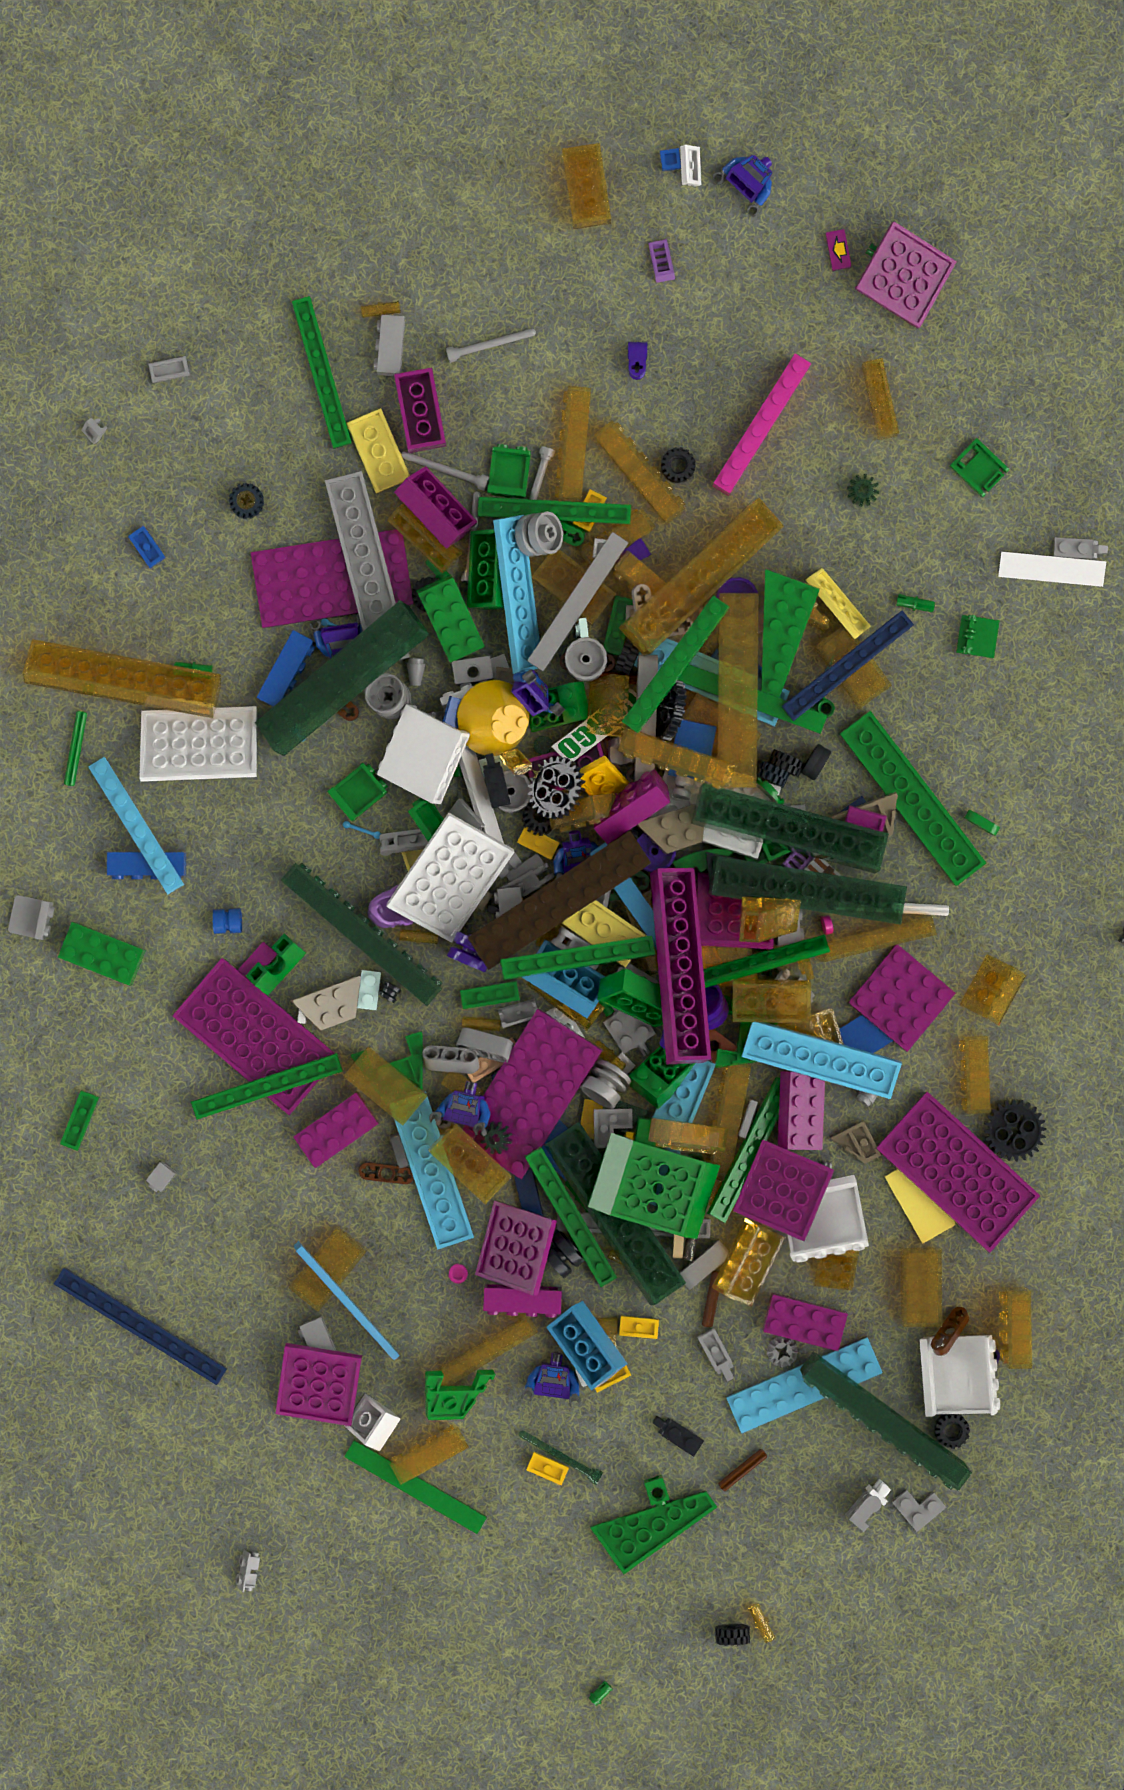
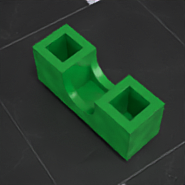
[246,933,306,996]

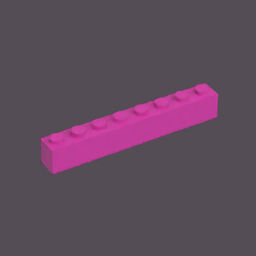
[713,354,811,496]

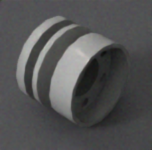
[365,673,412,720]
[580,1059,631,1109]

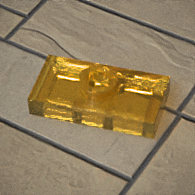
[441,1072,483,1095]

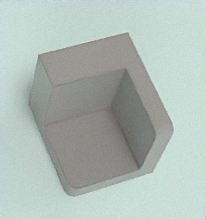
[608,737,635,766]

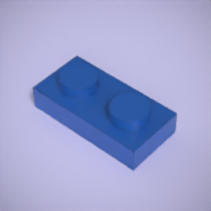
[128,525,166,569]

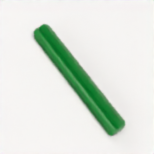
[64,711,87,786]

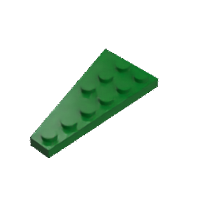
[761,568,820,698]
[590,1490,717,1575]

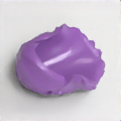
[368,885,413,928]

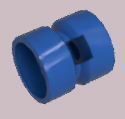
[213,908,242,934]

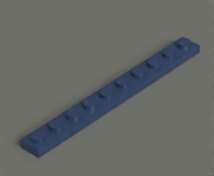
[54,1267,228,1385]

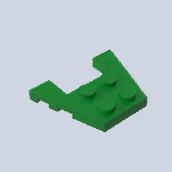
[715,995,778,1068]
[351,1031,423,1104]
[425,1369,496,1420]

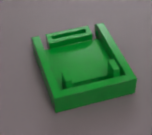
[949,438,1009,498]

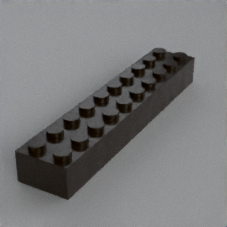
[467,831,651,970]

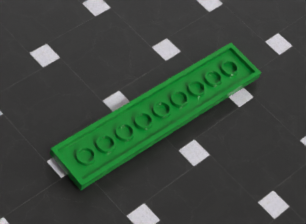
[839,711,986,886]

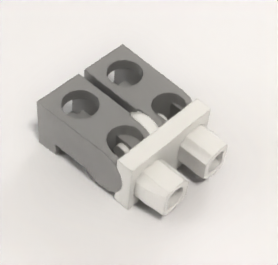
[845,1479,891,1532]

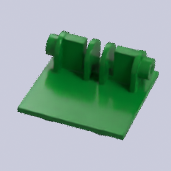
[956,615,1000,658]

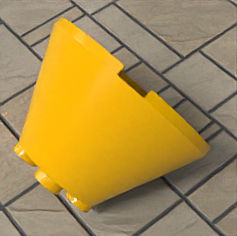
[456,680,529,756]

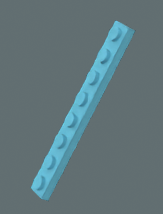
[88,757,184,895]

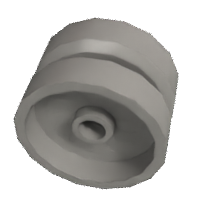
[515,511,563,557]
[565,637,607,682]
[497,770,532,814]

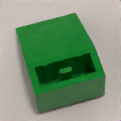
[529,682,591,733]
[629,1046,695,1109]

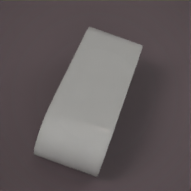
[456,1028,514,1063]
[423,1046,479,1074]
[677,1239,731,1290]

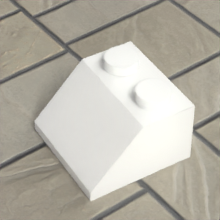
[344,1394,400,1451]

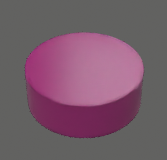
[821,915,833,935]
[449,1264,468,1284]

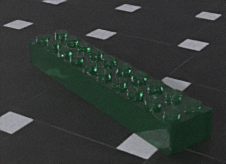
[255,600,430,756]
[691,783,889,874]
[709,856,907,925]
[281,863,443,1006]
[544,1122,686,1306]
[800,1351,972,1491]

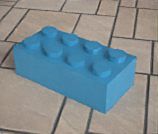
[522,939,605,1018]
[546,1301,628,1390]

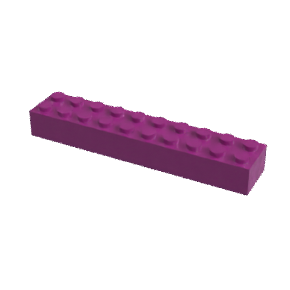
[650,868,711,1064]

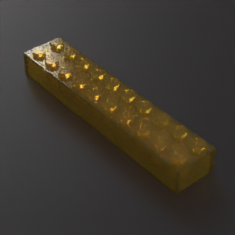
[619,498,784,656]
[716,593,759,788]
[23,639,221,718]

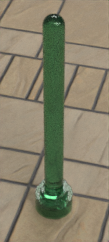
[519,1430,603,1485]

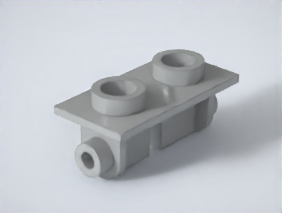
[236,1549,260,1592]

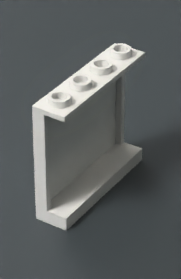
[377,704,470,804]
[788,1175,869,1262]
[920,1335,1000,1417]

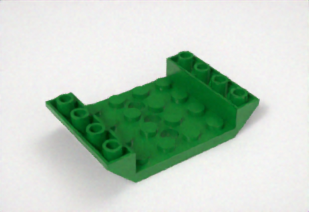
[588,1132,720,1239]

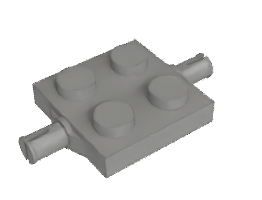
[603,1007,656,1056]

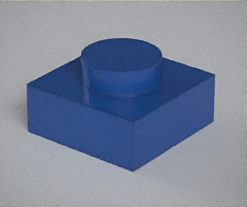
[660,148,681,171]

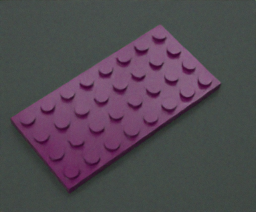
[251,529,414,628]
[173,957,336,1115]
[457,1008,603,1179]
[876,1092,1040,1253]

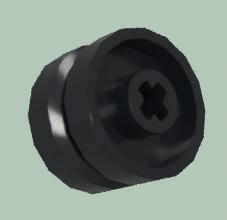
[547,1229,585,1279]

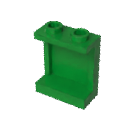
[487,444,531,499]
[327,763,388,822]
[408,798,444,842]

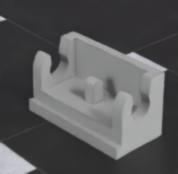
[498,998,538,1028]

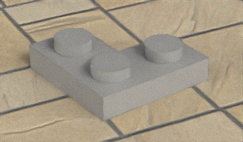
[594,1108,633,1148]
[892,1489,947,1532]

